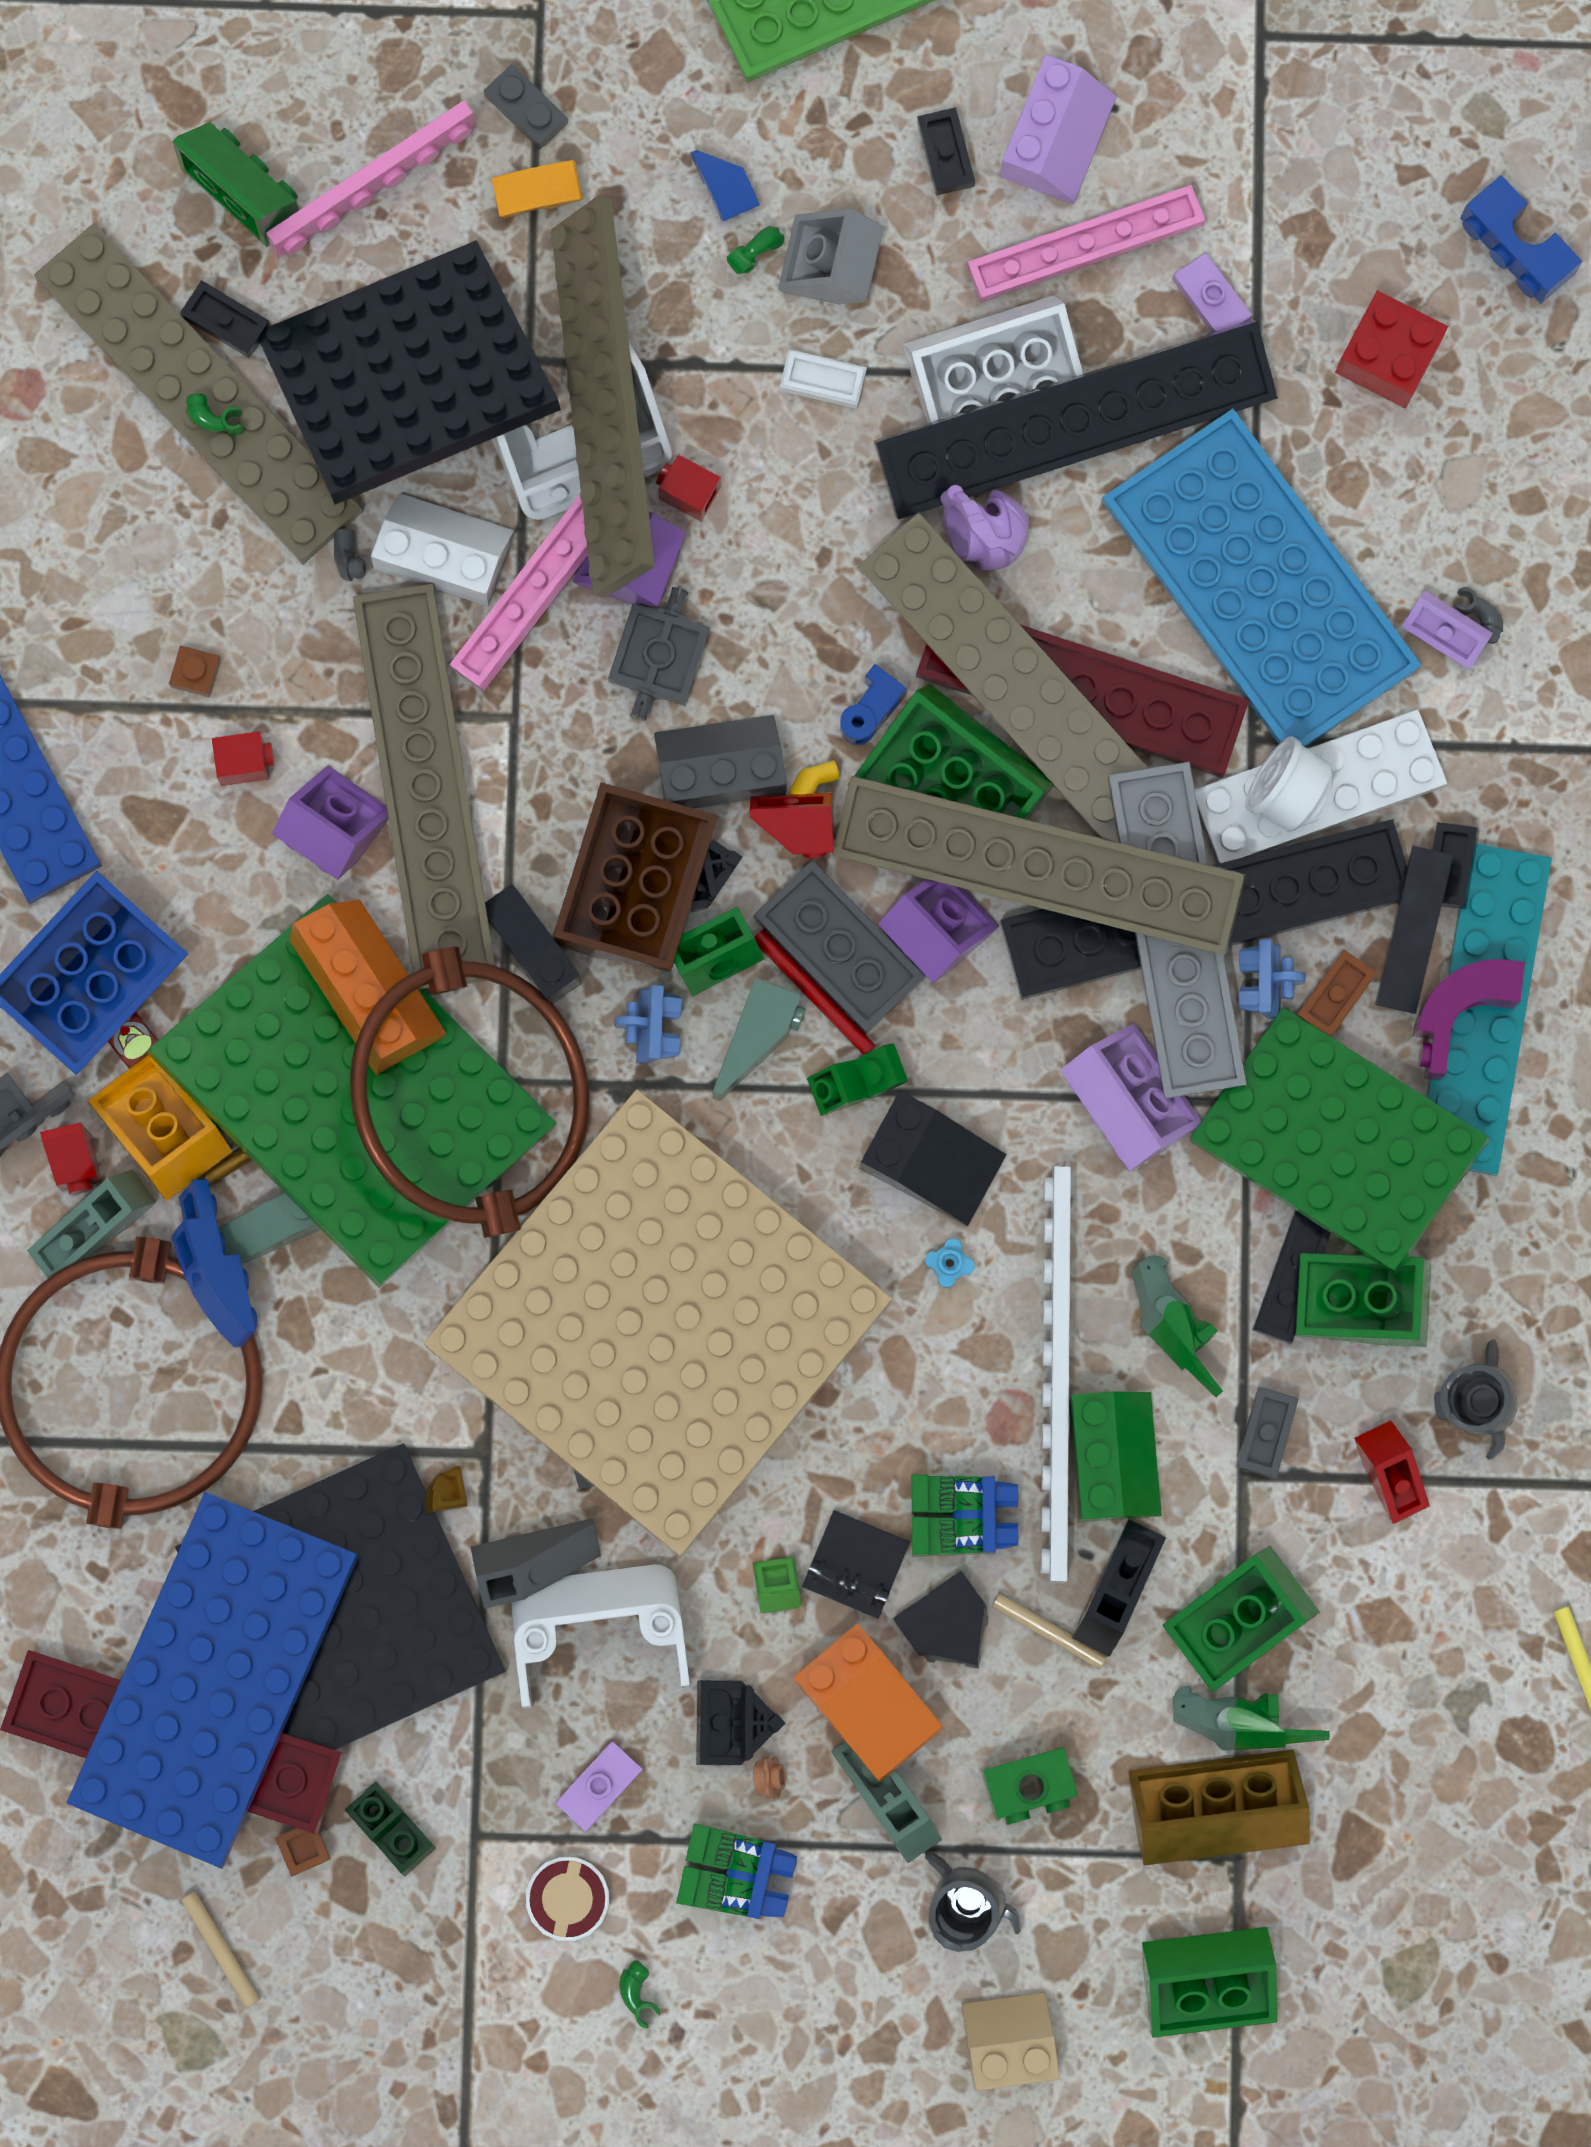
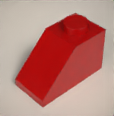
[749,793,835,858]
[40,1122,102,1195]
[1354,1420,1430,1524]

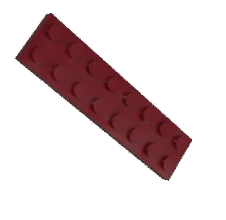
[916,624,1249,778]
[0,1650,345,1834]

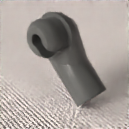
[334,529,366,581]

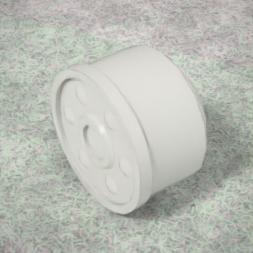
[1245,736,1333,832]

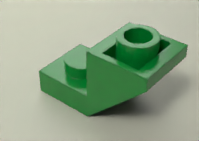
[807,1043,908,1116]

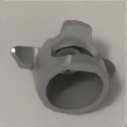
[1434,1339,1517,1460]
[925,1851,1021,1952]

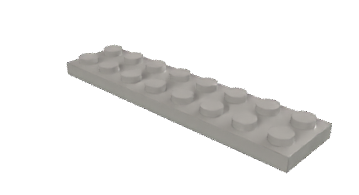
[1108,762,1246,1099]

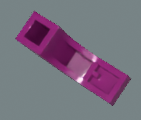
[1412,959,1525,1081]

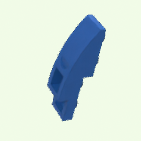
[171,1179,257,1347]

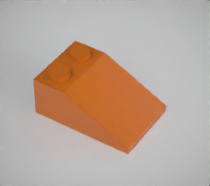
[793,1623,944,1783]

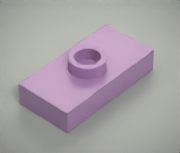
[1172,253,1252,333]
[1401,590,1493,670]
[555,1741,643,1832]

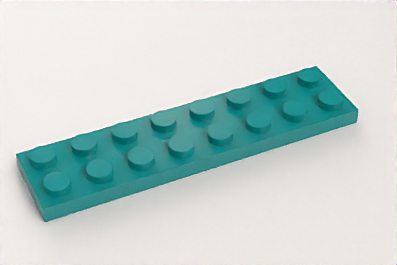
[1426,844,1552,1176]

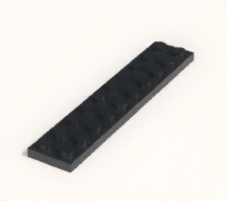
[874,320,1278,520]
[1000,819,1407,1000]

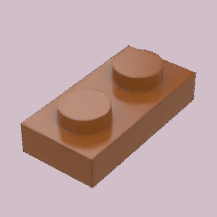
[1297,950,1377,1037]

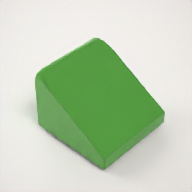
[753,1557,801,1613]

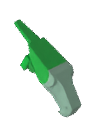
[1131,1255,1223,1398]
[1173,1686,1330,1751]

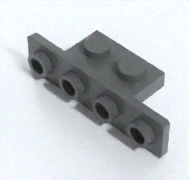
[0,1073,75,1157]

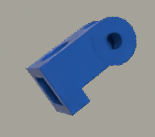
[840,664,907,745]

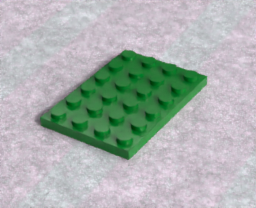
[1190,1007,1489,1274]

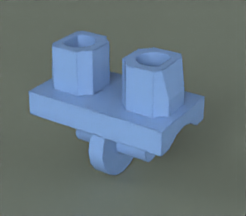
[1239,939,1306,1019]
[614,985,682,1064]

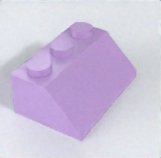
[1000,54,1117,205]
[1060,1023,1202,1171]

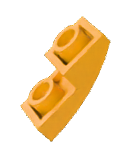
[491,160,584,218]

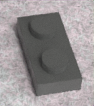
[484,64,568,150]
[1235,1387,1299,1479]

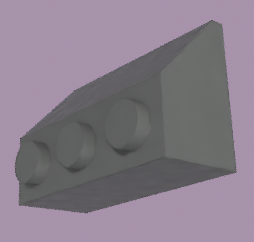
[654,715,787,809]

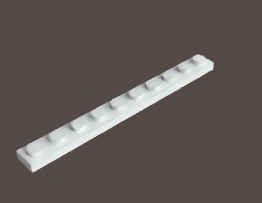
[1040,1166,1071,1584]

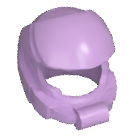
[941,485,1029,571]

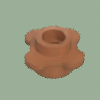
[753,1756,786,1798]

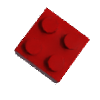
[1335,290,1449,409]

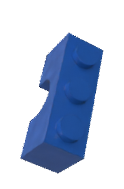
[1460,175,1582,304]

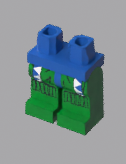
[911,1474,1018,1557]
[676,1823,797,1919]

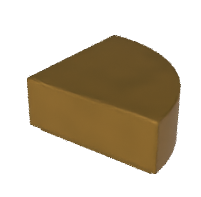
[425,1466,468,1513]

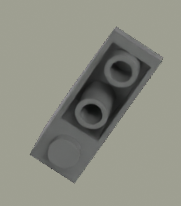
[471,1518,601,1609]

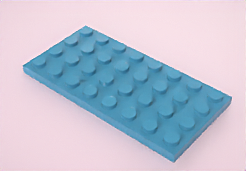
[1101,408,1422,748]

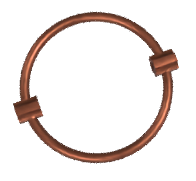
[350,946,590,1238]
[0,1236,263,1530]

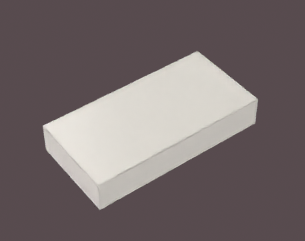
[779,349,867,409]

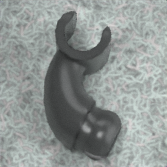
[1452,587,1503,644]

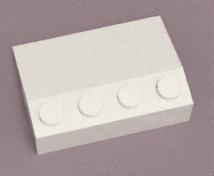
[903,296,1083,423]

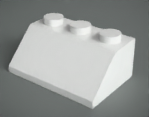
[371,493,515,607]

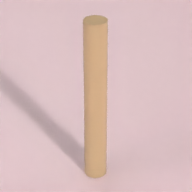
[991,1592,1108,1669]
[181,1891,260,2009]

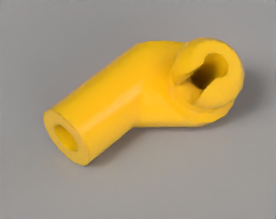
[789,760,840,795]

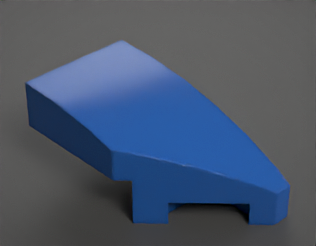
[690,150,760,221]

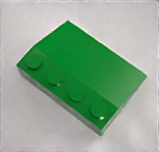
[848,683,1054,819]

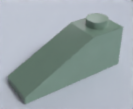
[712,978,806,1101]
[27,1169,156,1278]
[218,1193,321,1264]
[831,1742,942,1863]

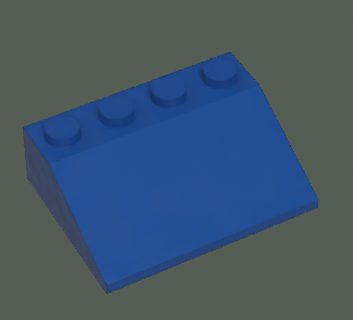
[0,870,188,1075]

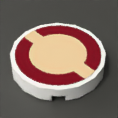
[526,1857,609,1941]

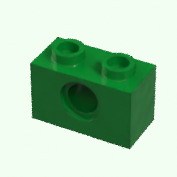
[674,906,765,997]
[981,1747,1078,1825]

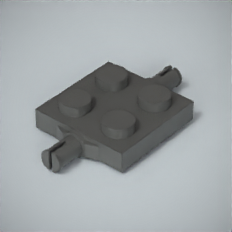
[608,587,710,721]

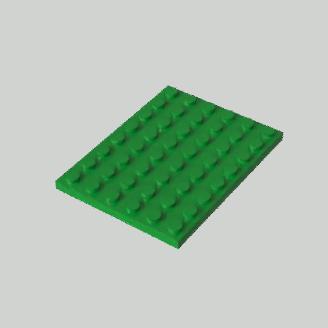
[148,894,556,1288]

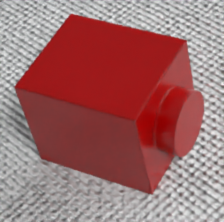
[656,454,721,522]
[212,731,275,786]

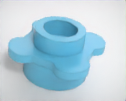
[925,1239,974,1288]

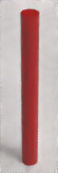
[754,929,876,1056]

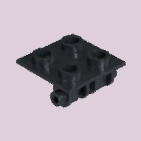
[802,1510,910,1619]

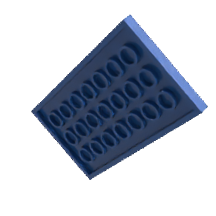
[66,1492,359,1869]

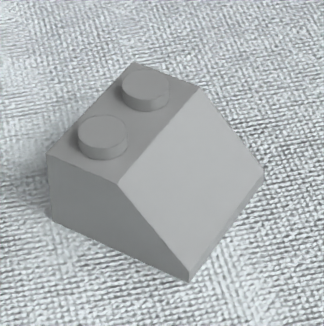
[778,208,884,304]

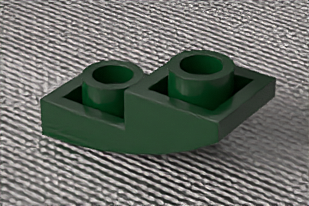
[345,1782,436,1876]

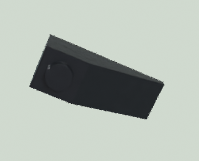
[485,884,582,1004]
[1072,1519,1166,1657]

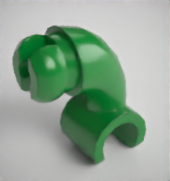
[727,226,785,274]
[186,393,245,436]
[619,1960,660,2028]

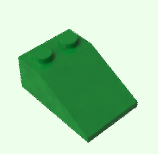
[1296,1253,1431,1347]
[1162,1545,1320,1693]

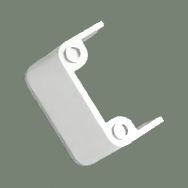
[492,341,672,520]
[511,1564,690,1709]

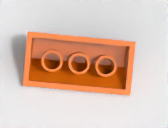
[289,899,446,1075]

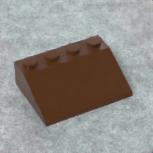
[553,782,719,972]

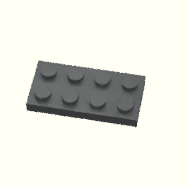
[753,860,926,1034]

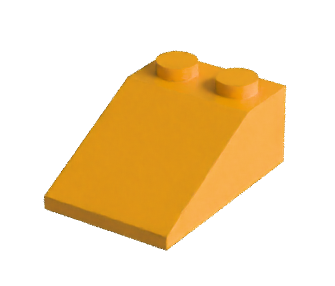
[87,1055,232,1202]

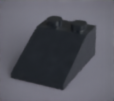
[859,1090,1007,1227]

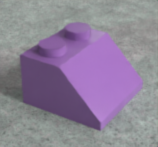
[573,512,685,607]
[272,765,389,880]
[878,879,999,983]

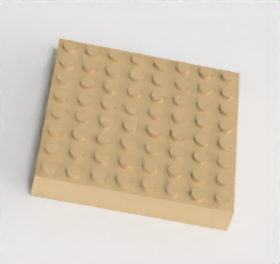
[424,1089,892,1559]

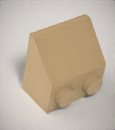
[961,1992,1060,2091]

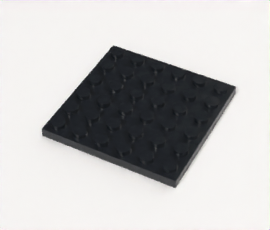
[259,240,561,505]
[175,1443,506,1750]

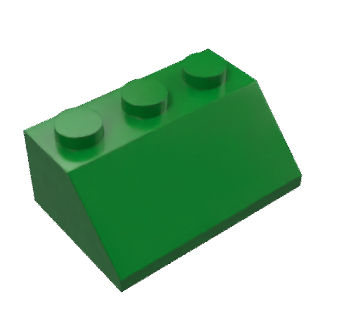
[172,122,299,247]
[1069,1391,1162,1523]
[1142,1927,1277,2038]

